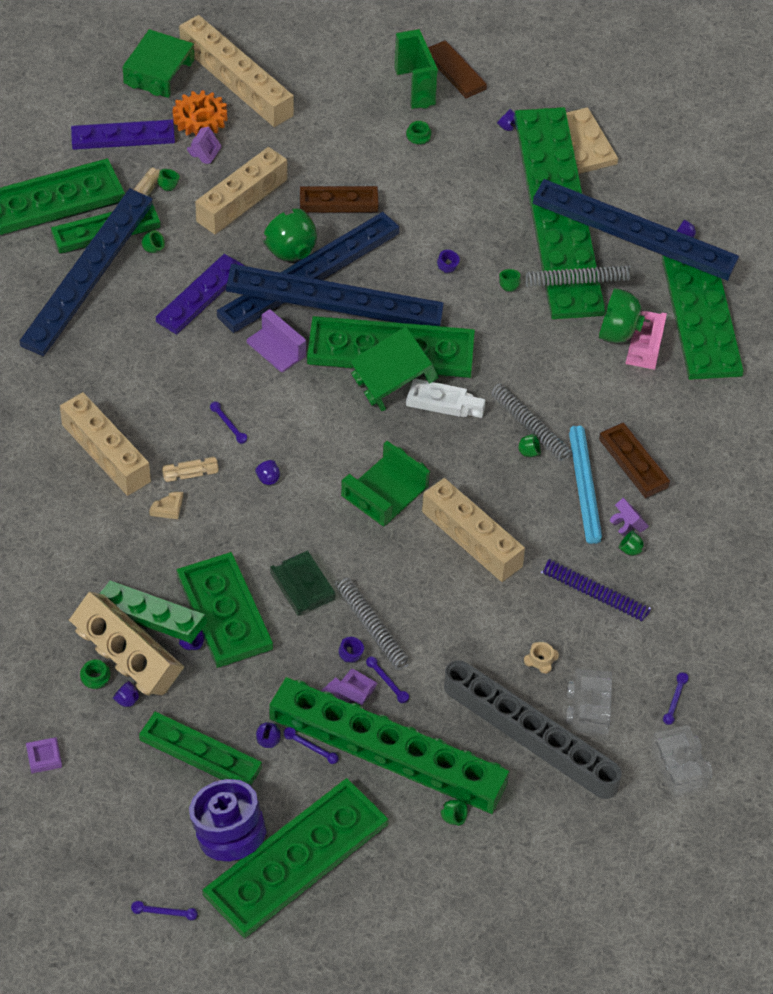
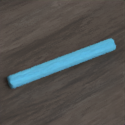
[569,425,602,544]

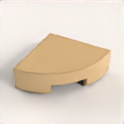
[149,492,183,519]

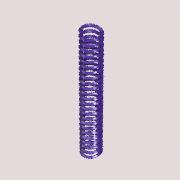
[541,559,651,622]

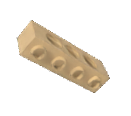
[195,147,287,234]
[60,392,151,496]
[422,478,525,582]
[69,591,184,696]

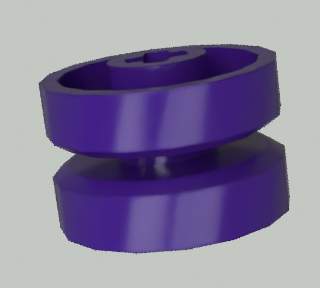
[189,779,266,861]

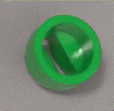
[158,169,180,191]
[142,230,165,253]
[499,269,520,292]
[518,434,541,457]
[618,530,644,556]
[440,800,468,826]

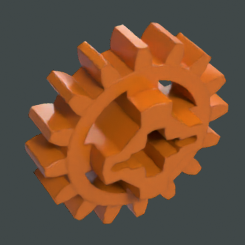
[172,90,228,137]

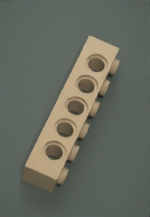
[179,15,294,127]

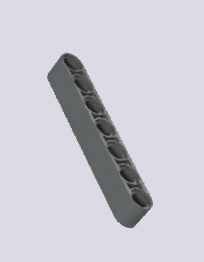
[444,660,622,799]

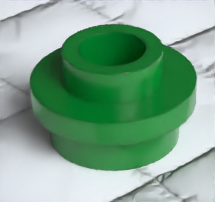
[406,121,431,144]
[80,659,111,689]

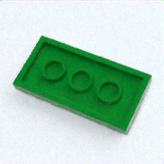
[176,552,273,668]

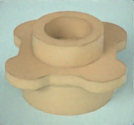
[524,642,559,674]

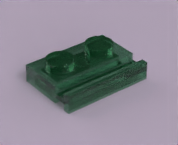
[270,550,336,616]

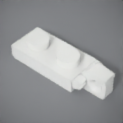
[406,379,485,418]

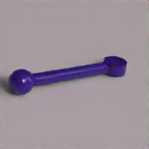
[210,401,247,444]
[366,656,409,703]
[663,672,689,725]
[284,727,339,764]
[131,901,198,921]

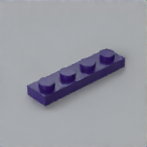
[71,120,175,150]
[156,254,245,335]

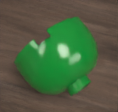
[263,208,317,262]
[598,288,645,343]

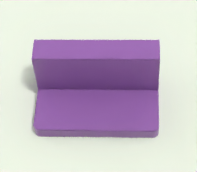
[247,309,306,372]

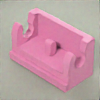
[626,311,667,370]

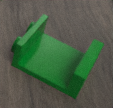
[122,29,195,98]
[394,29,438,109]
[350,326,438,412]
[341,441,430,527]

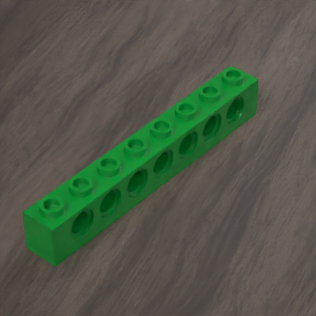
[269,677,509,814]

